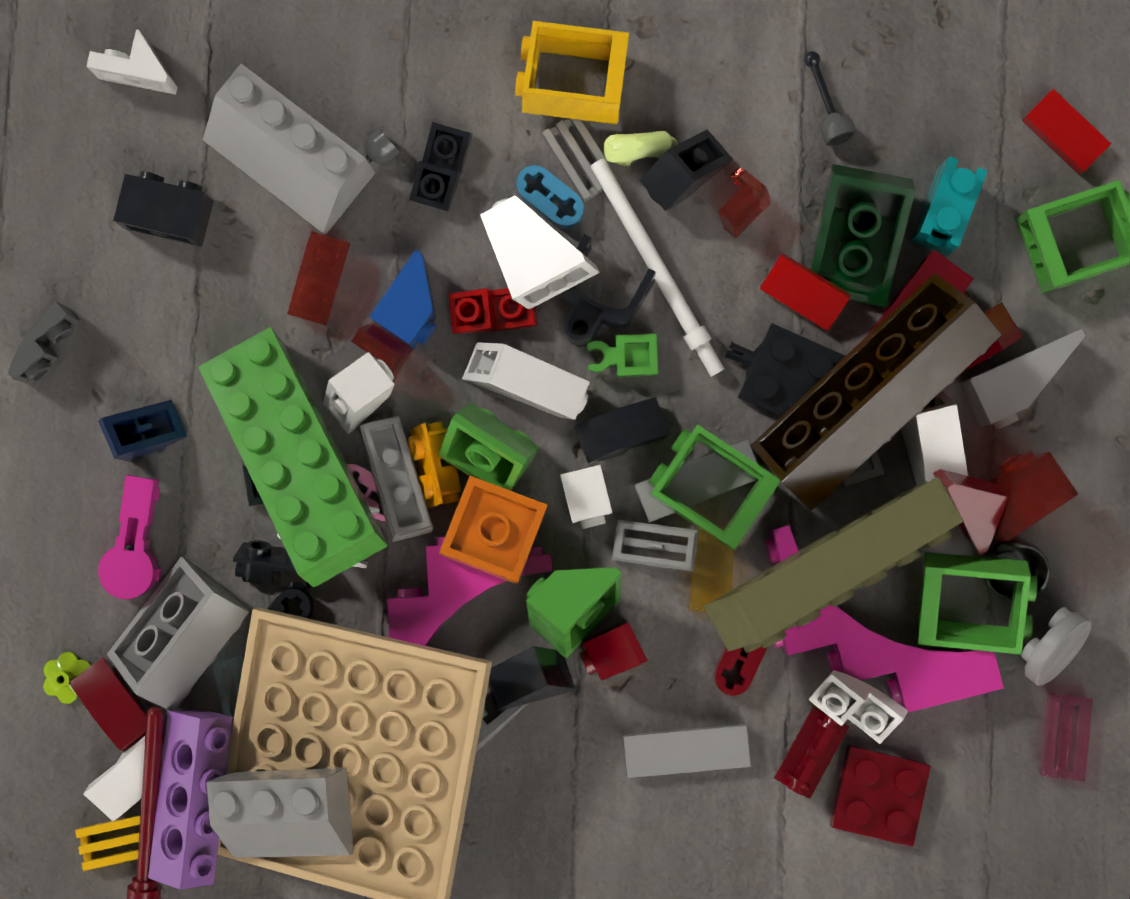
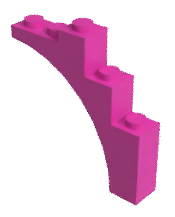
[765,525,1004,713]
[387,537,553,646]

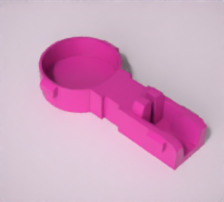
[98,475,162,599]

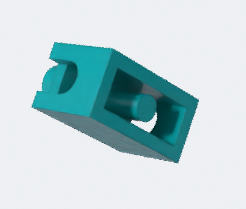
[910,156,988,256]

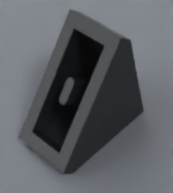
[488,646,576,712]

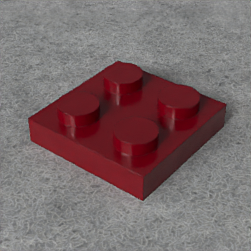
[830,744,931,847]

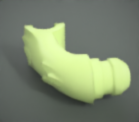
[604,131,678,166]

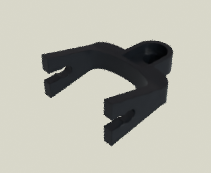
[559,234,656,347]

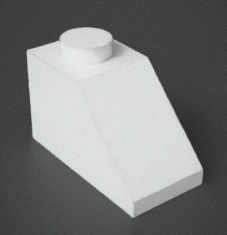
[323,352,394,434]

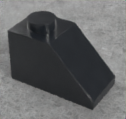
[639,129,733,211]

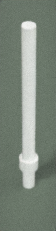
[590,158,725,377]

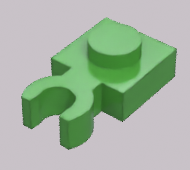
[587,334,658,378]

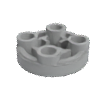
[1020,607,1092,686]

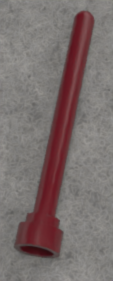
[127,706,164,899]

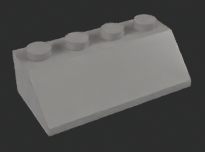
[203,64,375,235]

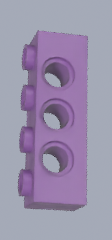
[148,709,233,890]

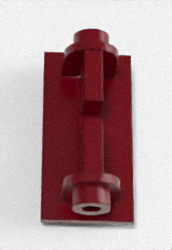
[774,706,850,799]

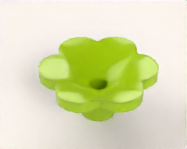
[43,651,91,704]

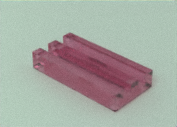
[1039,692,1093,781]

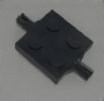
[725,323,845,417]

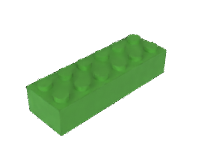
[198,327,388,587]

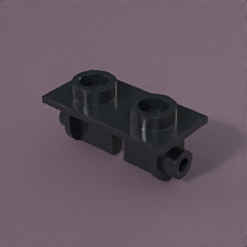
[233,540,317,591]

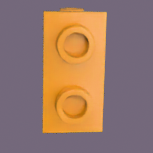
[408,422,462,509]

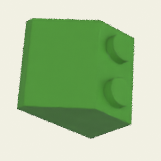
[438,402,539,491]
[526,567,622,659]

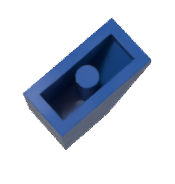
[369,250,437,350]

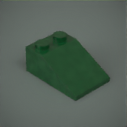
[810,164,916,307]

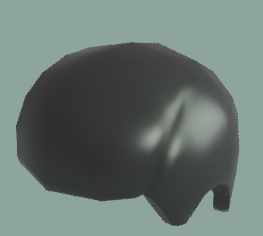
[982,539,1051,601]

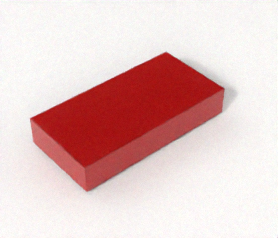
[1022,88,1112,175]
[759,252,851,331]

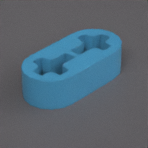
[516,165,584,230]

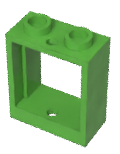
[1015,180,1130,294]
[648,424,781,550]
[917,552,1037,655]

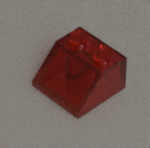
[991,450,1078,542]

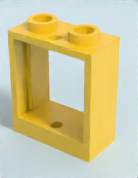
[515,21,629,125]

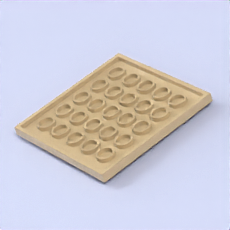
[217,608,492,899]

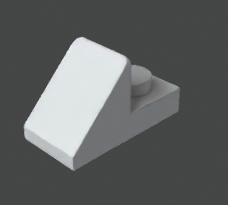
[86,29,178,95]

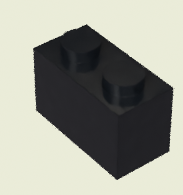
[113,171,214,247]

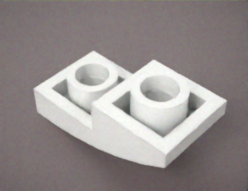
[808,670,908,744]
[83,736,164,821]

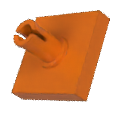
[439,476,547,585]

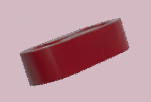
[713,646,768,696]

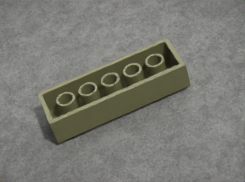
[703,477,964,653]

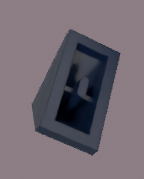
[98,400,187,462]

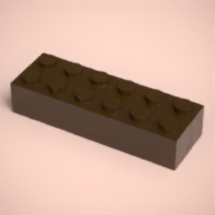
[751,273,1002,511]

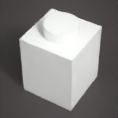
[560,465,612,529]

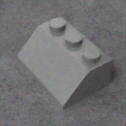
[107,556,249,710]
[207,768,353,858]

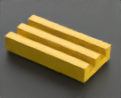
[75,814,140,871]

